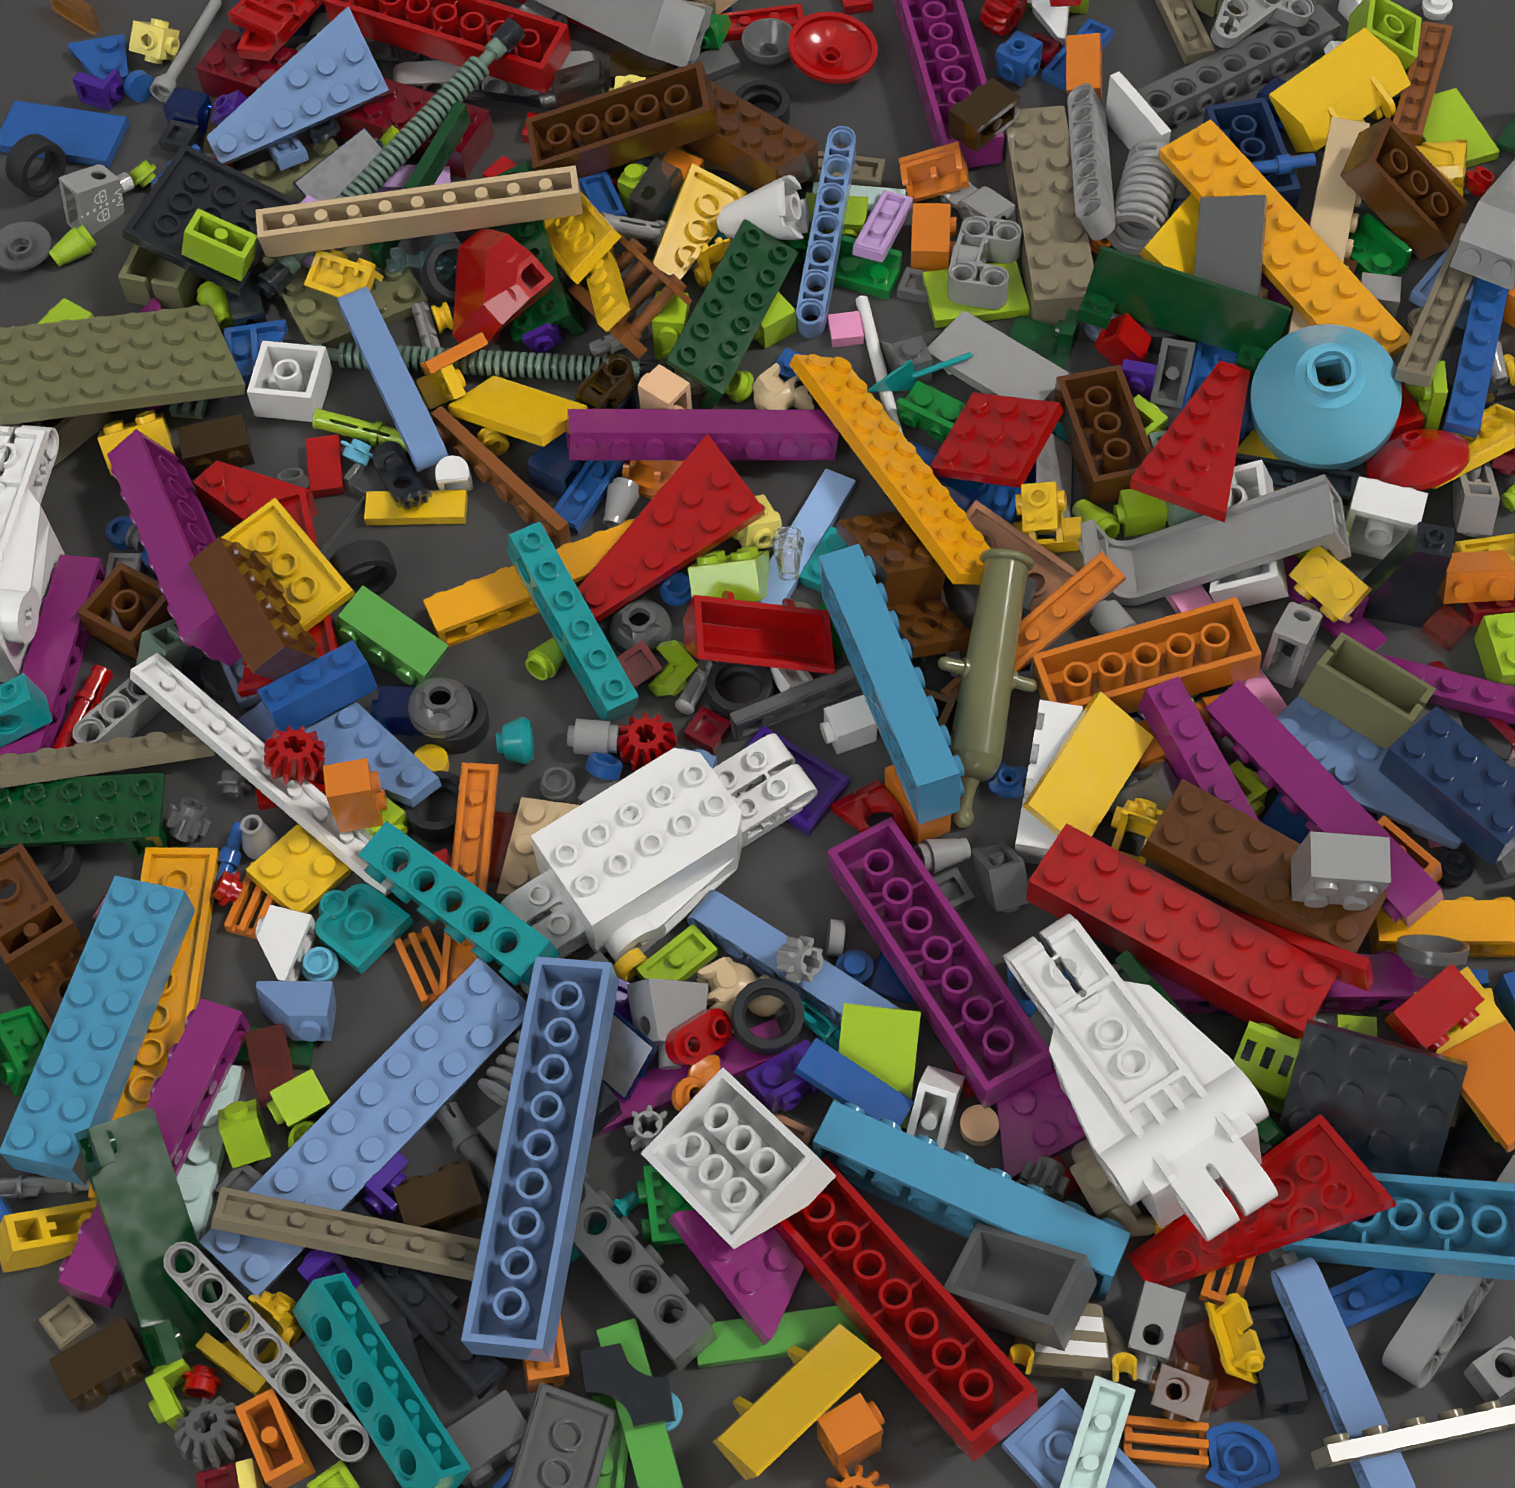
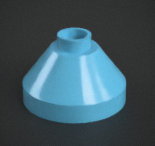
[1250,324,1402,470]

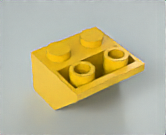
[97,410,176,476]

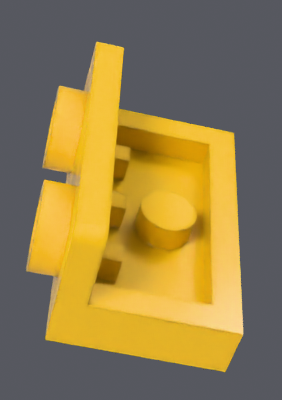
[1289,546,1372,624]

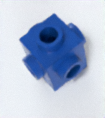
[995,30,1043,87]

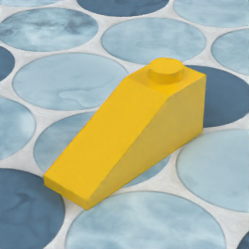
[0,1200,97,1273]

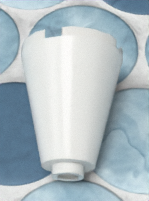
[717,175,809,240]

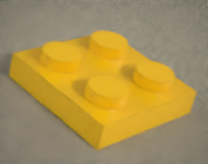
[246,824,351,914]

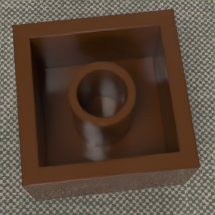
[77,562,174,660]

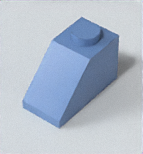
[256,981,337,1042]

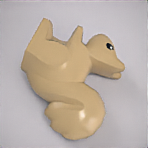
[752,363,814,410]
[696,957,784,1034]

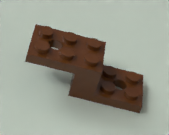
[836,512,971,658]
[0,843,86,1031]

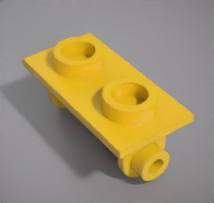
[1204,1293,1265,1384]

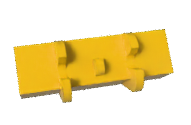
[1269,27,1411,152]
[712,1324,881,1480]

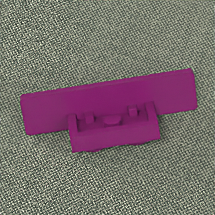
[1283,555,1387,652]

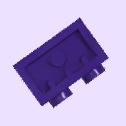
[743,1039,823,1114]

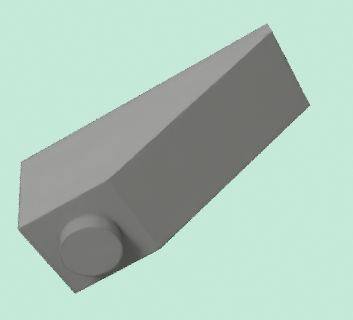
[1453,461,1500,537]

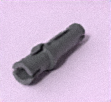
[435,1102,496,1194]

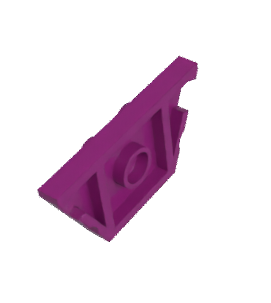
[996,1067,1087,1181]
[669,1210,804,1345]

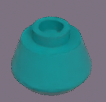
[496,717,534,765]

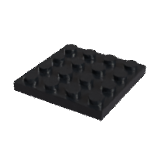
[123,143,297,296]
[1271,1019,1468,1177]

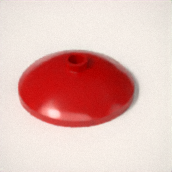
[788,12,878,84]
[1366,429,1471,491]

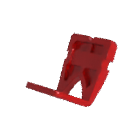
[830,780,912,843]

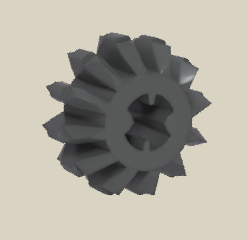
[174,1395,245,1471]

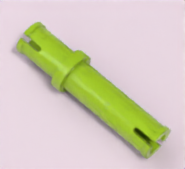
[312,408,408,452]

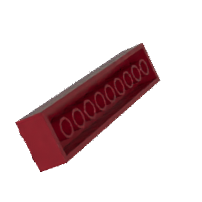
[196,28,494,179]

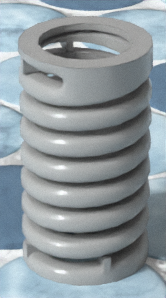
[1106,140,1179,255]

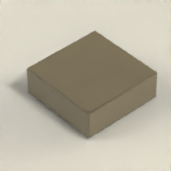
[38,1295,97,1352]

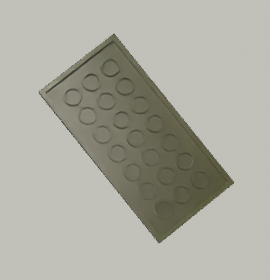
[240,136,430,348]
[0,305,245,426]

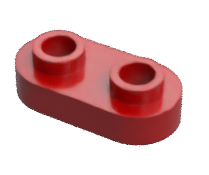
[665,1008,732,1065]

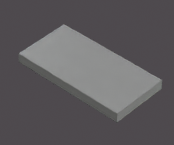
[927,310,1069,401]

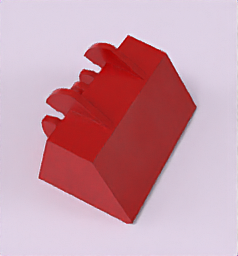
[683,591,835,674]

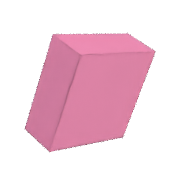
[827,311,864,348]

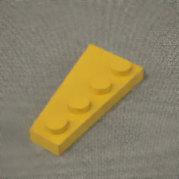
[648,163,747,280]

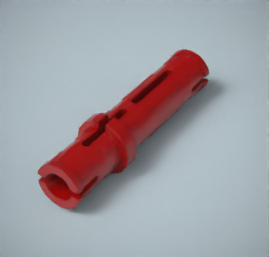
[52,665,114,749]

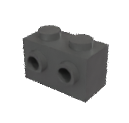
[446,1390,526,1488]

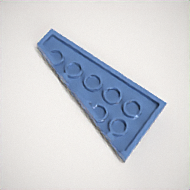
[206,6,389,165]
[1236,696,1463,849]
[237,701,442,808]

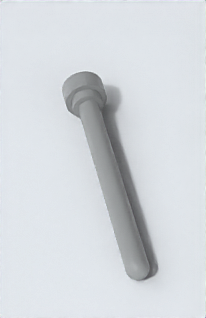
[150,0,222,102]

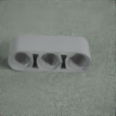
[72,678,163,744]

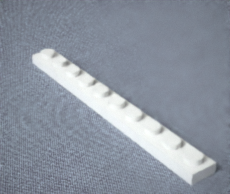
[130,653,406,896]

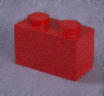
[1384,963,1485,1053]

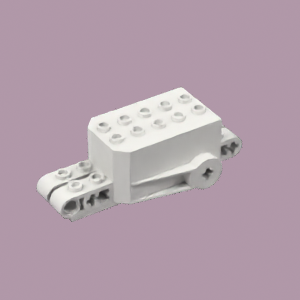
[0,424,65,682]
[501,733,818,962]
[1003,913,1278,1242]

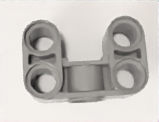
[948,216,1021,309]

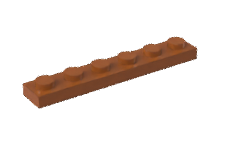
[1393,21,1453,145]
[431,406,572,547]

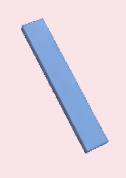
[754,468,856,605]

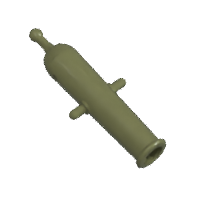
[938,548,1038,828]

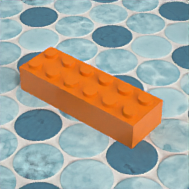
[1032,597,1262,714]

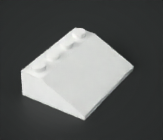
[641,1068,836,1249]

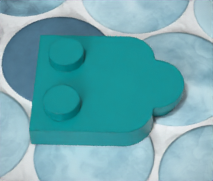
[315,883,414,975]

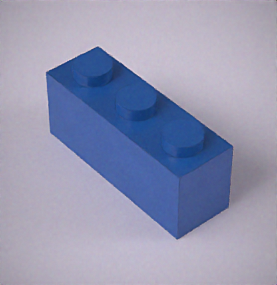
[257,640,378,732]

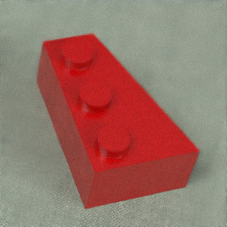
[193,460,318,528]

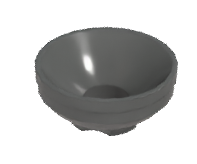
[742,18,792,66]
[609,600,672,655]
[408,677,474,738]
[1397,934,1470,978]

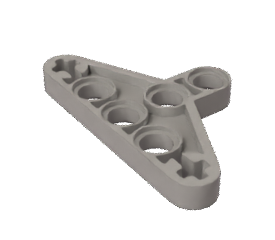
[1210,0,1314,48]

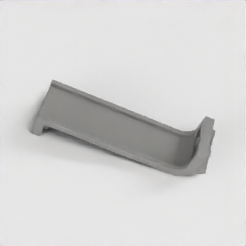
[535,0,713,67]
[1449,159,1515,291]
[1078,474,1351,607]

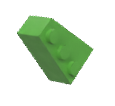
[335,586,449,687]

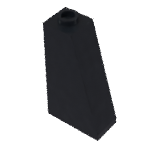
[1362,522,1455,628]

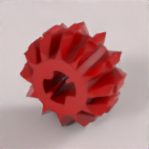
[980,0,1027,36]
[617,711,678,771]
[263,724,325,786]

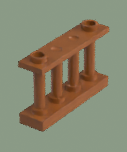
[568,233,692,359]

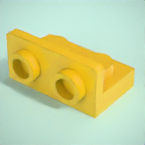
[304,249,384,298]

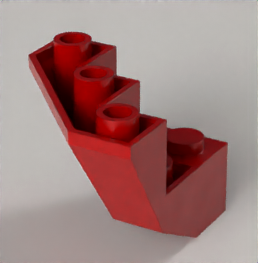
[452,228,554,353]

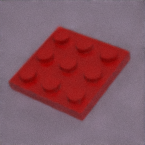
[930,392,1063,488]

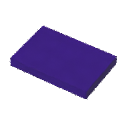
[744,725,851,836]

